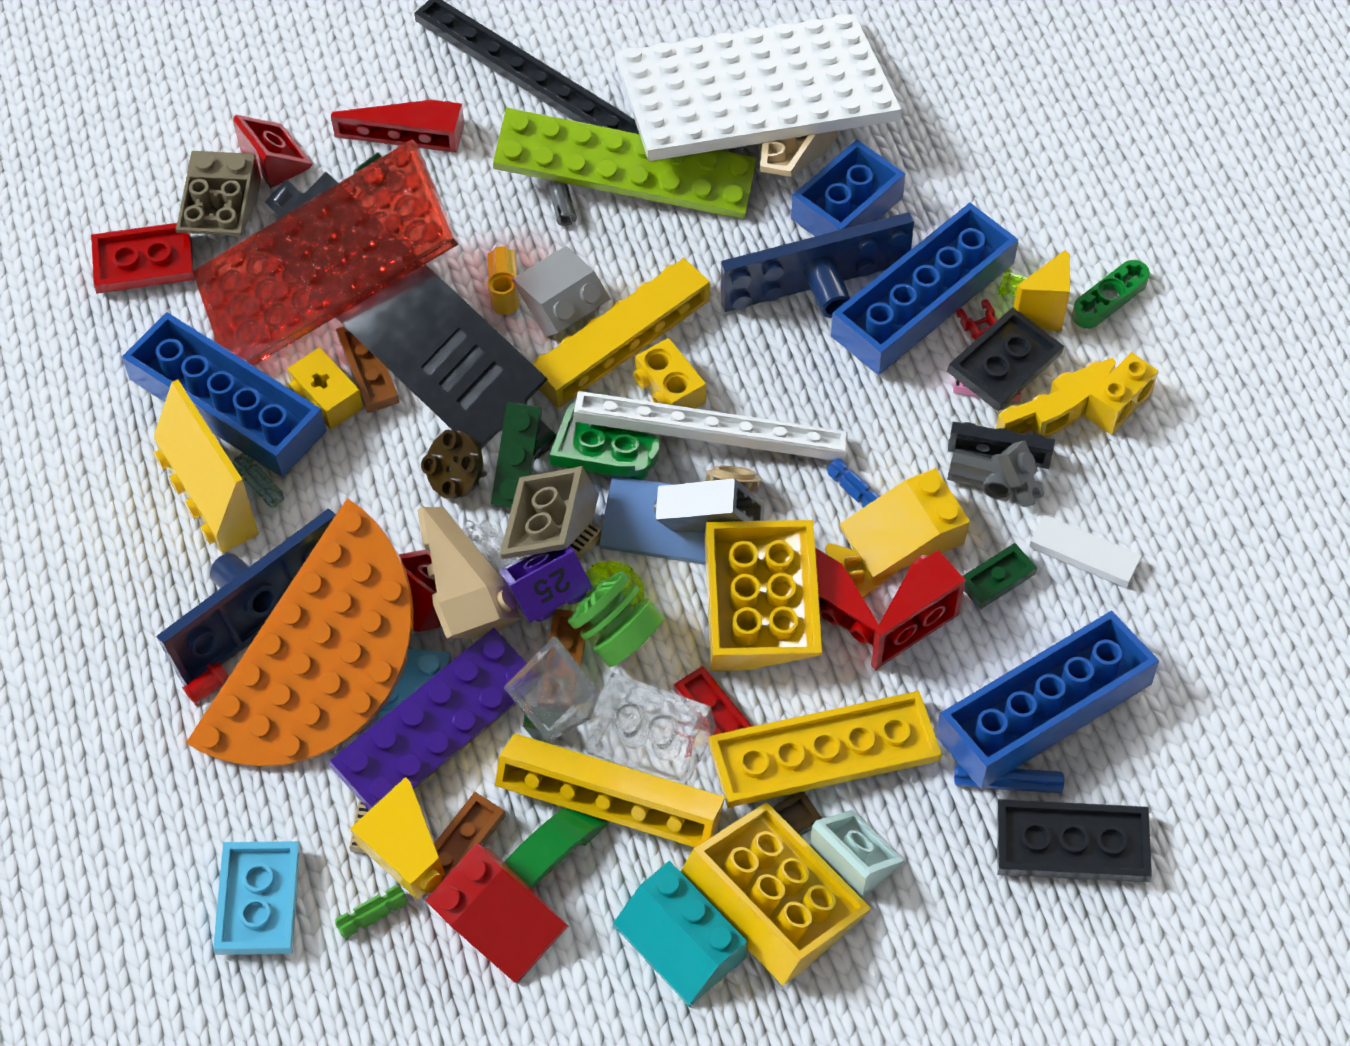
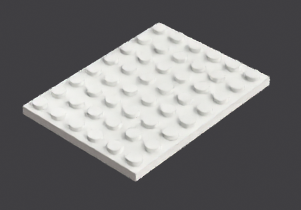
[615,14,901,161]

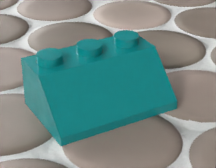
[613,860,747,1007]

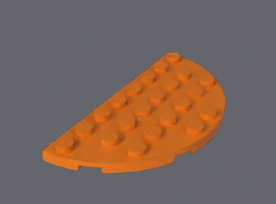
[186,498,413,767]

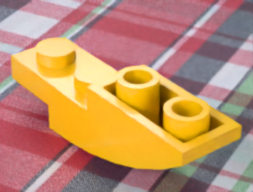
[996,357,1116,438]

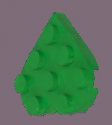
[550,394,659,480]

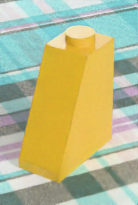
[350,777,445,900]

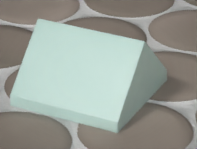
[810,810,904,899]

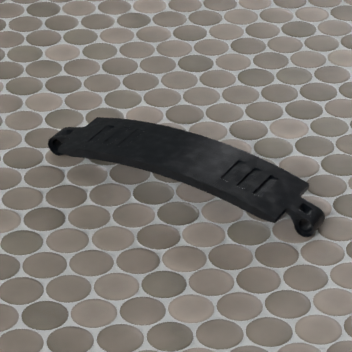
[259,171,557,461]

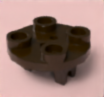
[421,429,487,499]

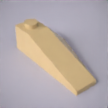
[760,131,838,177]
[417,507,521,639]

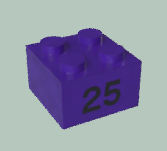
[499,546,593,623]

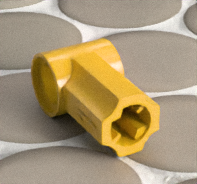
[487,246,520,315]

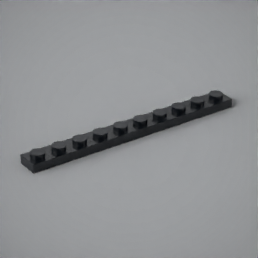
[414,0,639,134]

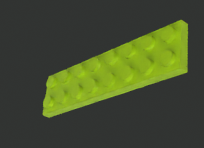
[493,107,756,219]

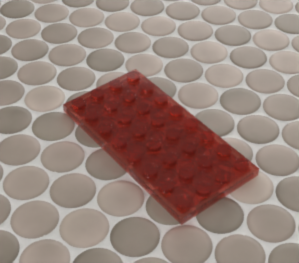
[193,139,459,366]

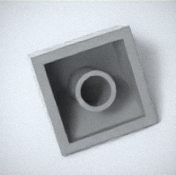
[512,246,611,337]

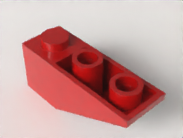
[815,547,879,646]

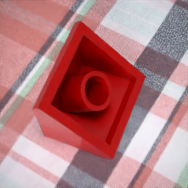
[233,114,313,189]

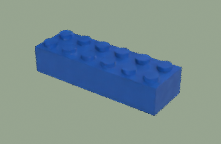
[831,202,1019,376]
[121,312,327,478]
[936,610,1159,790]

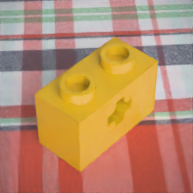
[287,347,363,430]

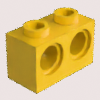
[633,338,706,409]
[1085,352,1159,435]

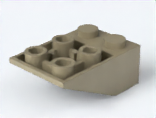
[176,150,261,236]

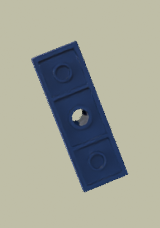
[721,212,914,318]
[156,508,336,686]

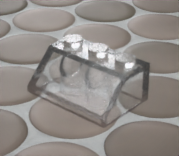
[586,672,716,785]

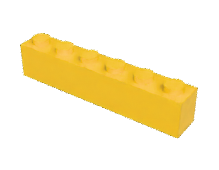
[533,258,710,409]
[495,733,725,847]

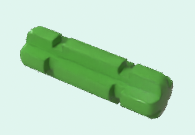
[335,885,408,938]

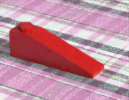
[330,99,465,153]

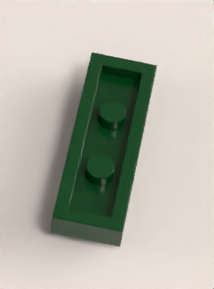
[491,402,543,508]

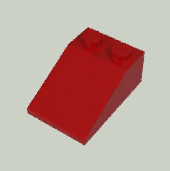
[871,550,966,670]
[425,843,569,984]

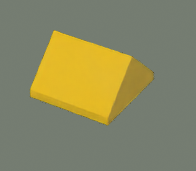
[1013,250,1070,331]

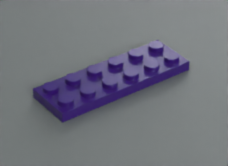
[328,627,542,810]

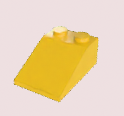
[840,468,970,581]

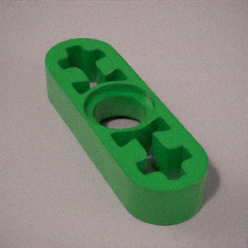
[1072,260,1150,329]

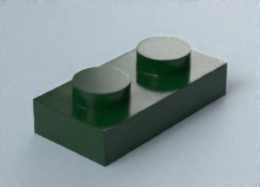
[963,543,1037,610]

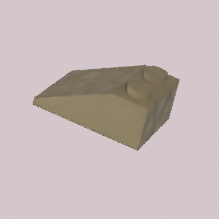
[500,466,599,560]

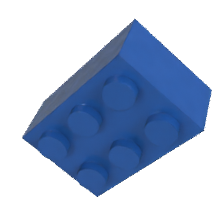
[791,139,906,236]

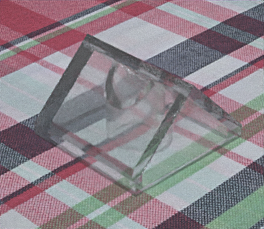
[504,637,601,741]

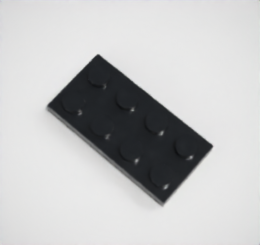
[996,799,1152,882]

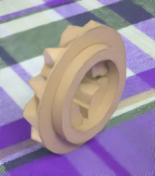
[706,465,761,491]

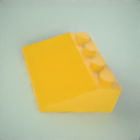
[153,379,259,554]
[704,520,822,671]
[680,802,871,986]

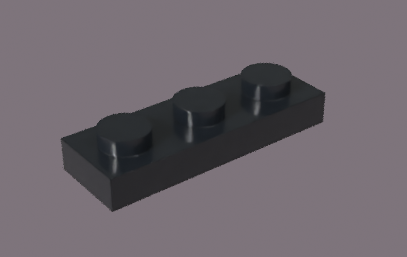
[948,421,1055,469]

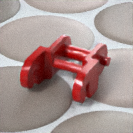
[956,299,996,340]

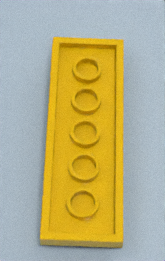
[708,691,942,808]

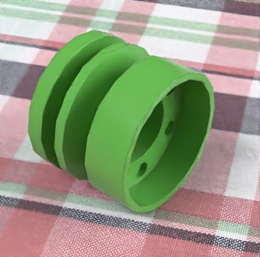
[568,570,665,667]

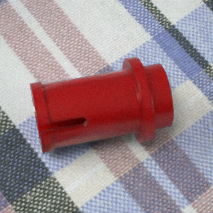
[182,662,229,706]

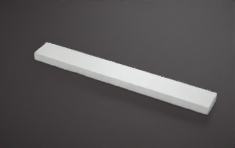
[573,391,848,462]

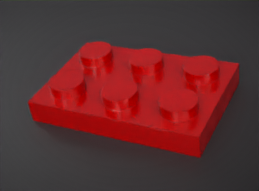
[91,223,195,294]

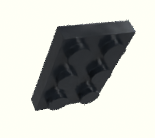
[947,307,1064,412]

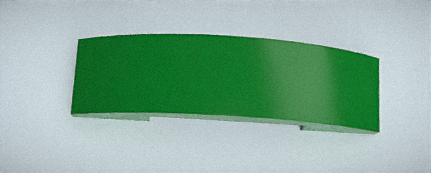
[504,807,610,889]

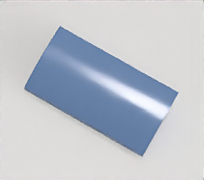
[600,476,706,565]

